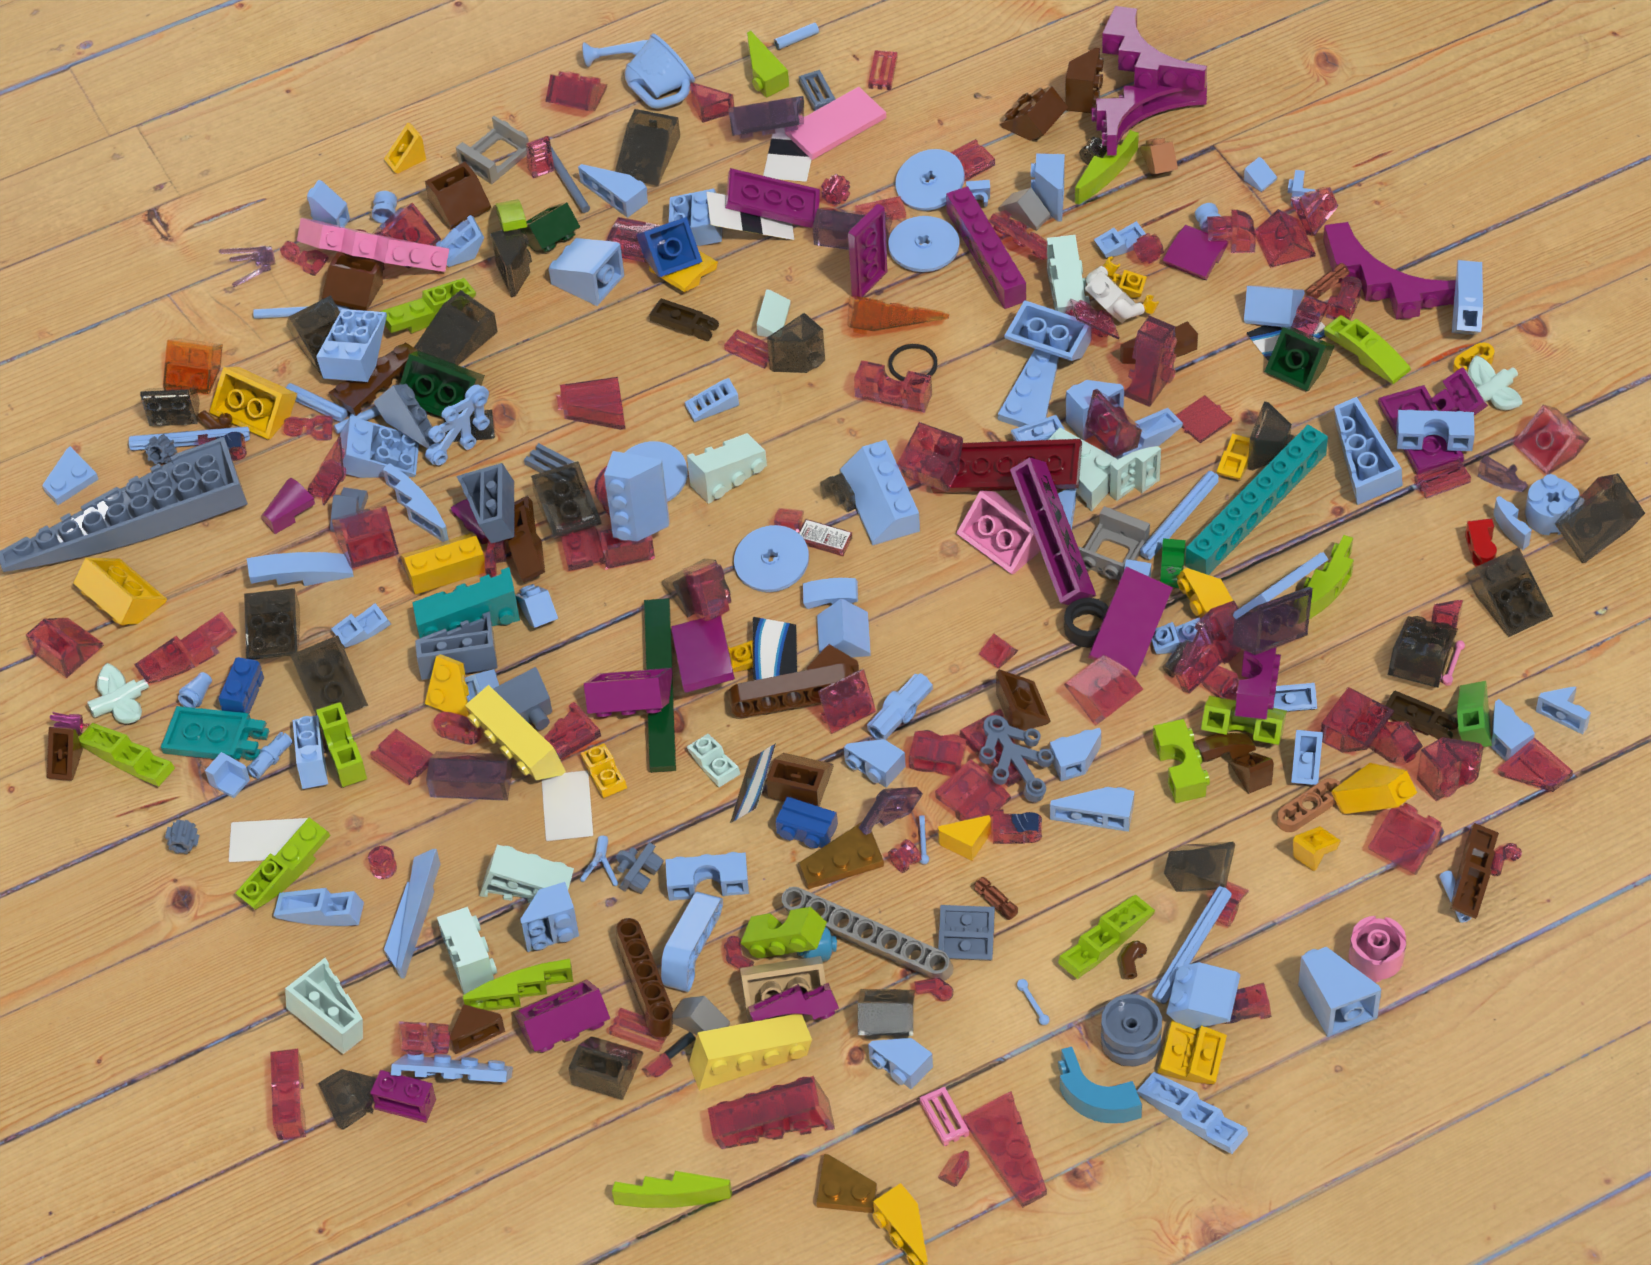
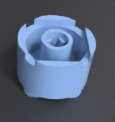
[1525,474,1579,535]

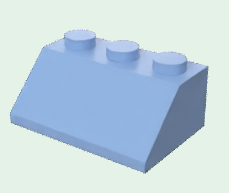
[1005,300,1091,361]

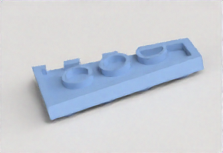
[998,349,1059,427]
[391,1051,513,1082]

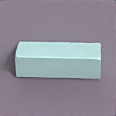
[757,289,791,339]

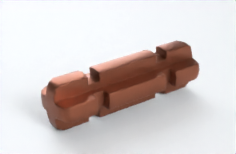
[1306,263,1350,301]
[974,877,1018,920]

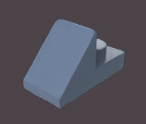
[330,487,368,535]

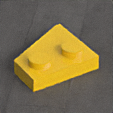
[425,654,470,720]

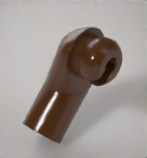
[197,410,233,429]
[1120,940,1147,980]

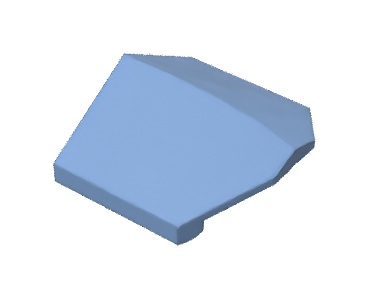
[436,215,484,267]

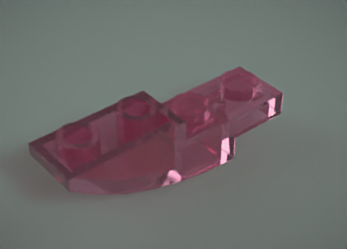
[134,612,237,684]

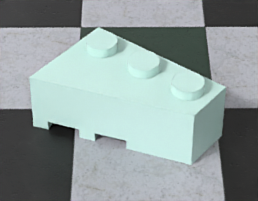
[1047,235,1090,320]
[285,958,363,1054]

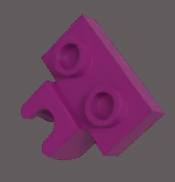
[1432,367,1488,415]

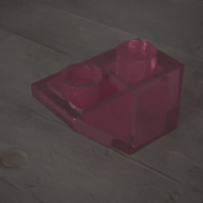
[1199,601,1247,664]

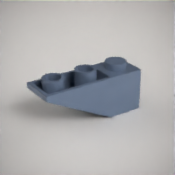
[374,384,442,448]

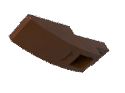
[507,495,545,583]

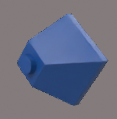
[636,217,702,278]

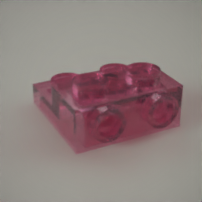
[1368,803,1444,875]

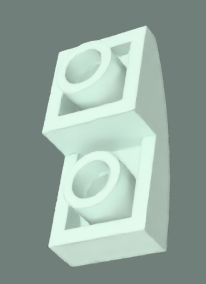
[687,734,740,787]

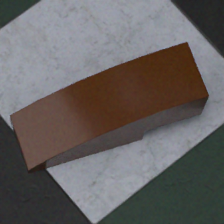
[1120,321,1198,364]

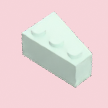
[1048,427,1118,512]
[687,433,767,504]
[479,844,574,903]
[437,907,497,994]

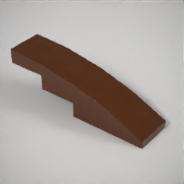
[1450,823,1499,919]

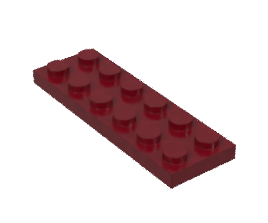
[931,439,1082,493]

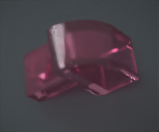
[1207,210,1256,253]

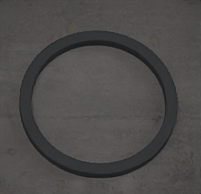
[889,344,938,383]

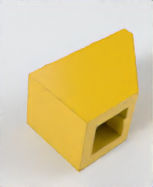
[1177,568,1234,621]

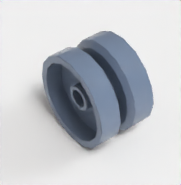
[1101,994,1162,1066]

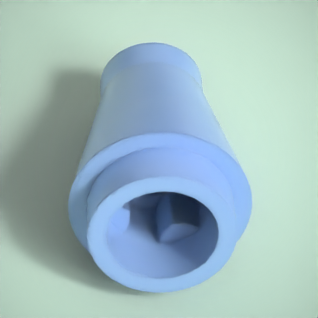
[178,672,212,708]

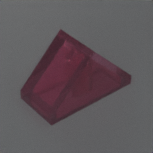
[690,82,735,123]

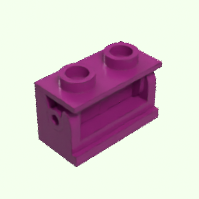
[370,1070,436,1123]

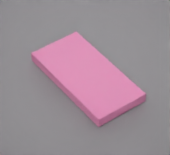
[785,87,886,160]

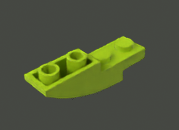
[380,278,476,333]
[1323,315,1411,384]
[1294,535,1354,623]
[235,817,331,909]

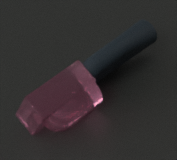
[642,1032,696,1077]

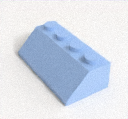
[840,440,920,545]
[604,451,670,542]

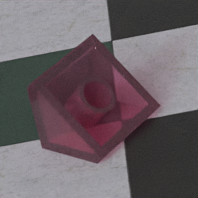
[1254,209,1316,268]

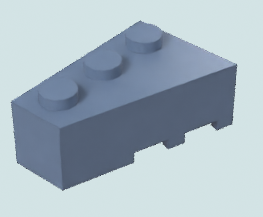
[457,463,514,544]
[415,611,498,680]

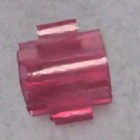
[821,174,851,206]
[1133,233,1164,264]

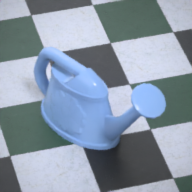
[582,33,695,109]

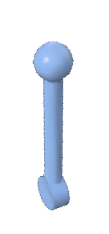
[919,815,929,864]
[1017,979,1050,1025]

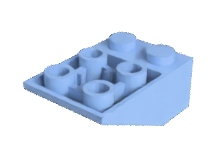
[316,309,387,382]
[336,416,419,478]

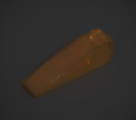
[847,295,949,334]

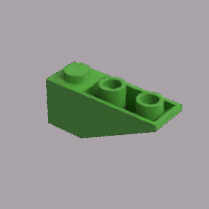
[1457,681,1492,750]

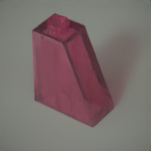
[556,377,626,430]

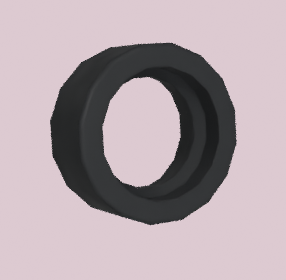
[1064,597,1108,648]

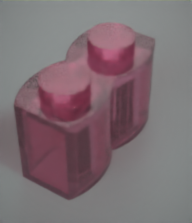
[909,730,967,776]

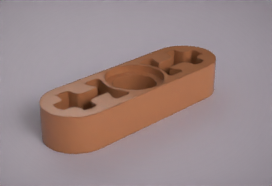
[1277,778,1341,832]

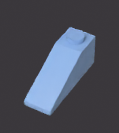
[578,164,648,218]
[1050,787,1135,832]

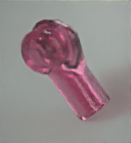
[724,936,754,969]
[914,978,954,1001]

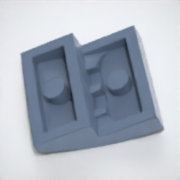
[938,905,995,960]

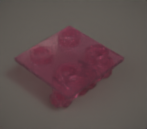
[1065,299,1120,340]
[308,437,346,505]
[818,669,876,734]

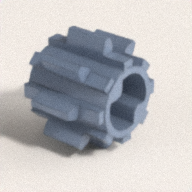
[144,434,177,465]
[165,819,200,854]

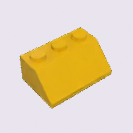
[209,367,298,439]
[401,533,487,595]
[73,558,167,626]

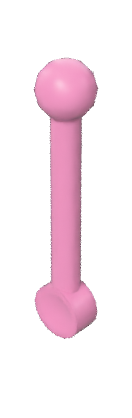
[1442,640,1465,686]

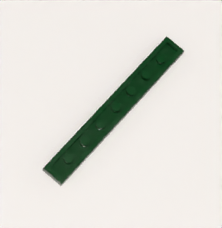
[644,598,676,773]

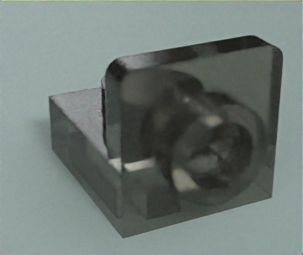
[820,473,856,512]

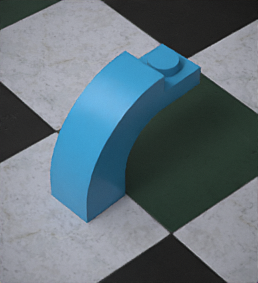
[1058,1046,1142,1123]

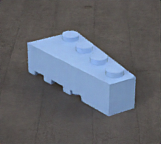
[1334,397,1403,505]

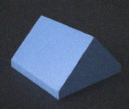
[1244,285,1305,327]
[817,598,871,657]

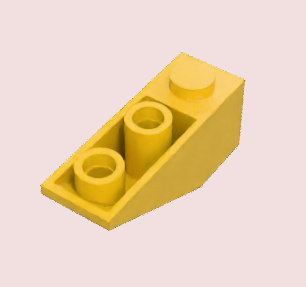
[872,1183,928,1265]

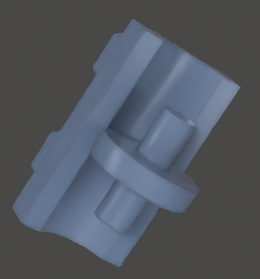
[616,842,664,894]

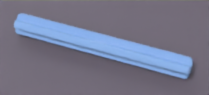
[128,426,250,450]
[1140,471,1219,560]
[1152,886,1232,1004]

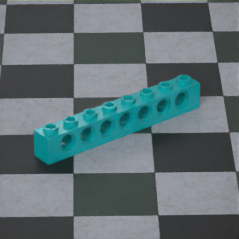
[1185,424,1328,575]

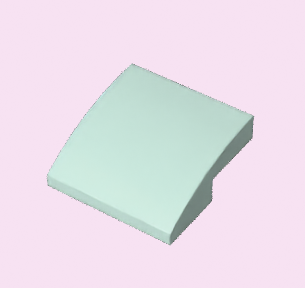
[1110,446,1161,501]

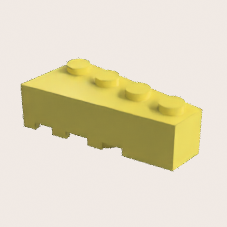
[689,1014,812,1091]

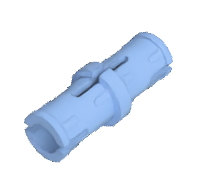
[247,732,293,779]

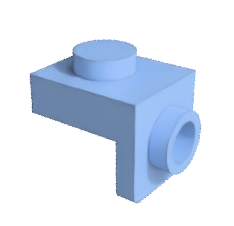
[1288,170,1316,209]

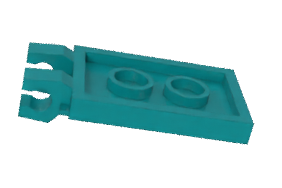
[161,706,270,761]

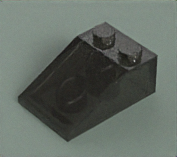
[531,461,602,539]
[1555,473,1645,563]
[290,635,368,715]

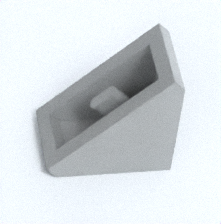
[998,188,1050,231]
[673,996,730,1035]

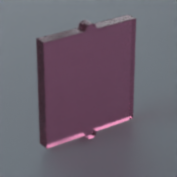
[1176,395,1232,443]

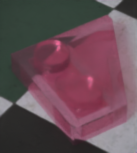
[1291,187,1338,236]
[544,702,601,760]
[1498,737,1573,792]

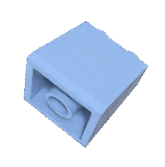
[548,238,624,306]
[1298,947,1381,1037]

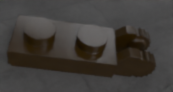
[649,298,719,341]
[1382,690,1458,742]

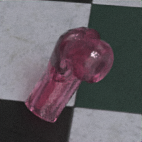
[1490,843,1522,876]

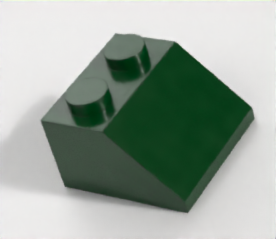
[514,202,580,252]
[1264,327,1335,391]

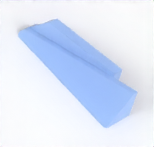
[384,849,440,979]

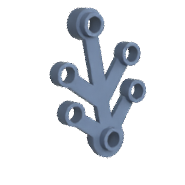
[979,715,1054,802]

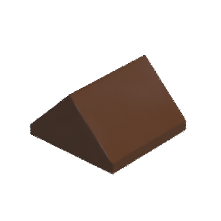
[996,669,1051,731]

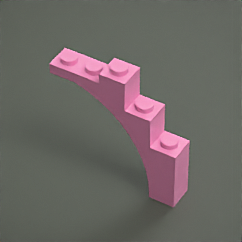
[297,218,449,272]

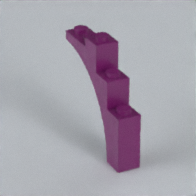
[1102,6,1207,91]
[1092,84,1207,156]
[1323,222,1456,320]

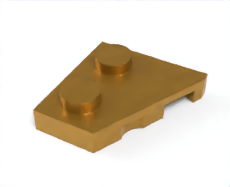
[817,1154,877,1213]

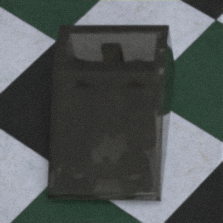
[615,109,680,186]
[414,290,498,365]
[286,296,340,379]
[1465,547,1553,637]
[244,588,300,660]
[1388,616,1458,688]

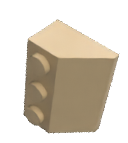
[740,956,826,1023]

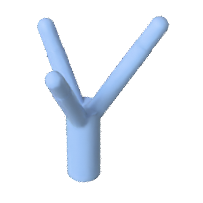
[580,836,618,886]

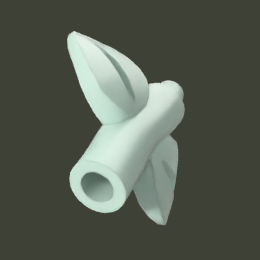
[1468,355,1522,410]
[87,663,149,724]

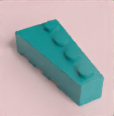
[412,567,520,638]

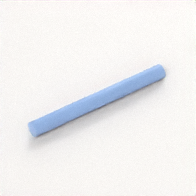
[253,305,350,319]

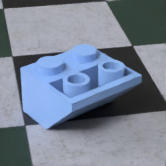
[669,188,722,246]
[520,882,579,952]

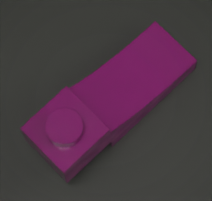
[749,983,839,1022]

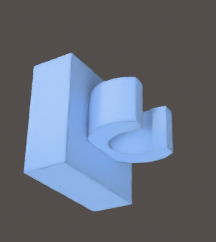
[966,180,990,207]

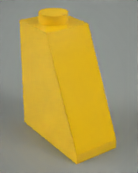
[1331,763,1417,814]

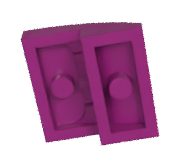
[1163,225,1229,280]

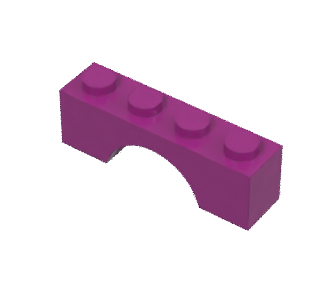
[1235,641,1281,720]

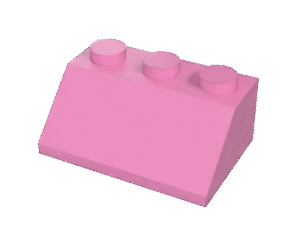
[957,491,1040,574]

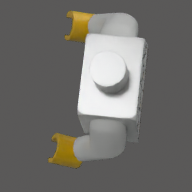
[1085,256,1159,323]

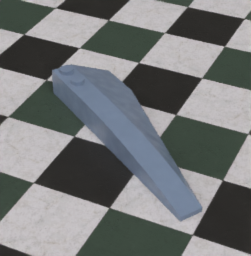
[0,437,248,572]

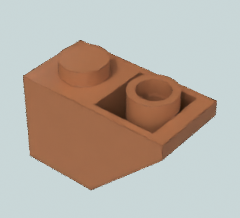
[1139,138,1178,174]

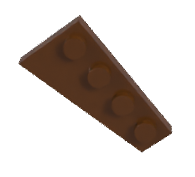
[328,342,418,416]

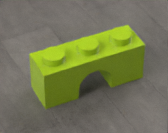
[1201,696,1287,745]
[316,702,367,787]
[1153,719,1210,804]
[741,907,827,958]

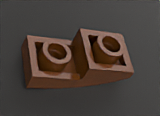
[1195,733,1256,761]

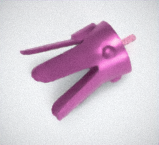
[49,712,90,735]

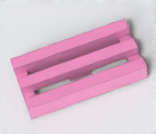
[920,1087,969,1146]

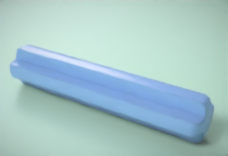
[285,383,348,422]

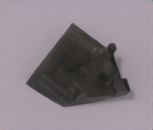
[318,1069,377,1130]

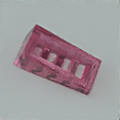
[526,136,554,178]

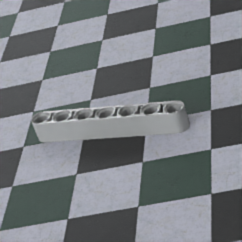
[782,887,953,981]

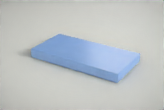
[1233,552,1329,622]

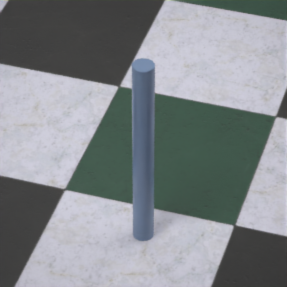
[544,146,590,213]

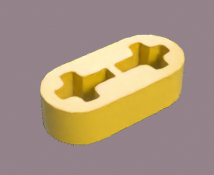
[1453,342,1495,372]

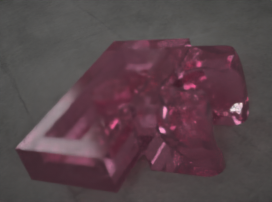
[398,1021,450,1055]

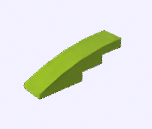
[1075,130,1139,205]
[495,199,527,232]
[79,723,175,787]
[1058,894,1155,979]
[463,959,574,1011]
[612,1171,732,1208]

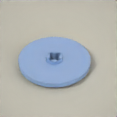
[896,149,965,211]
[888,216,959,272]
[625,441,688,502]
[734,525,809,592]

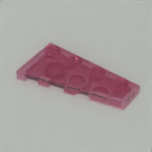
[963,1091,1047,1208]

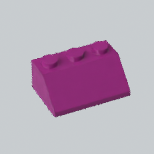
[584,668,672,717]
[513,979,611,1052]

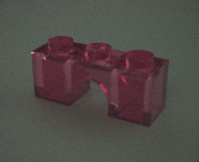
[854,360,932,413]
[270,1048,306,1141]

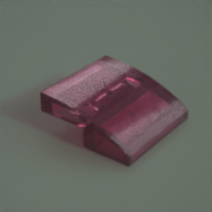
[606,217,660,263]
[935,759,1011,821]

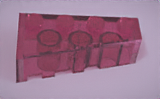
[708,1076,835,1149]

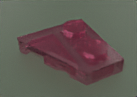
[1174,621,1223,693]

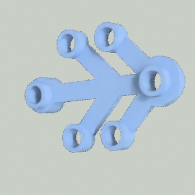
[425,385,490,466]

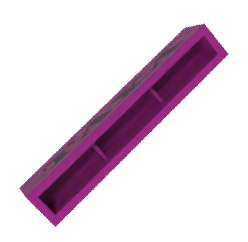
[946,186,1026,309]
[1010,458,1097,605]

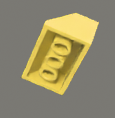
[465,685,566,780]

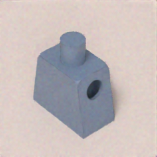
[493,667,552,730]

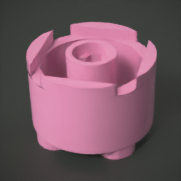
[1349,916,1406,982]

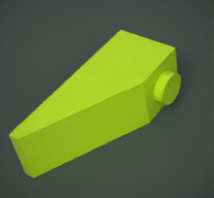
[747,31,789,98]

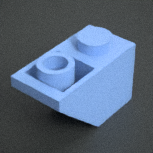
[307,180,350,227]
[515,584,558,628]
[1491,699,1535,764]
[1050,728,1101,781]
[844,739,906,788]
[868,1038,933,1089]

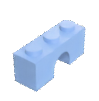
[1396,410,1475,451]
[665,852,749,901]

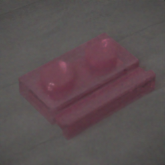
[950,139,995,182]
[558,519,604,571]
[370,729,435,785]

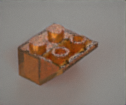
[163,338,223,394]

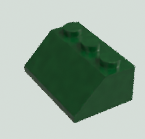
[400,351,485,417]

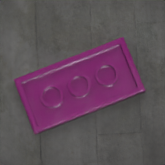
[725,168,820,229]
[848,203,888,301]
[1378,385,1464,476]
[1088,566,1173,679]
[671,613,735,693]

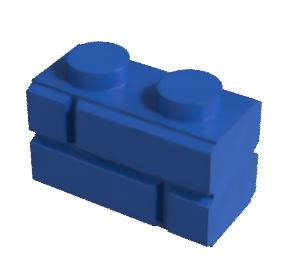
[218,657,264,713]
[776,797,838,848]

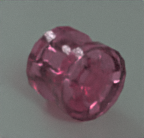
[888,839,922,873]
[368,846,397,879]

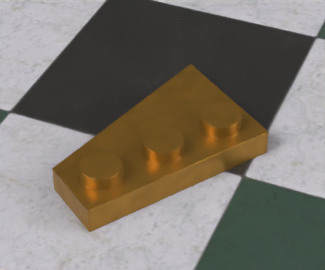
[799,819,884,889]

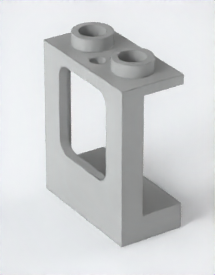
[456,116,530,184]
[1079,506,1150,581]

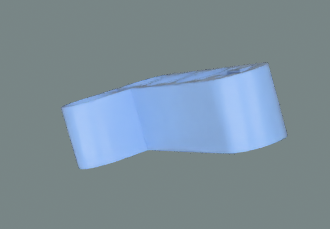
[661,892,723,992]

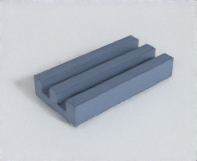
[798,70,836,111]
[524,443,579,485]

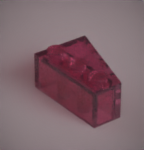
[1124,316,1177,407]

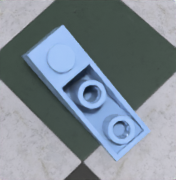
[1452,260,1483,335]
[292,715,328,789]

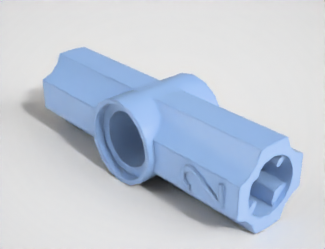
[867,673,933,740]

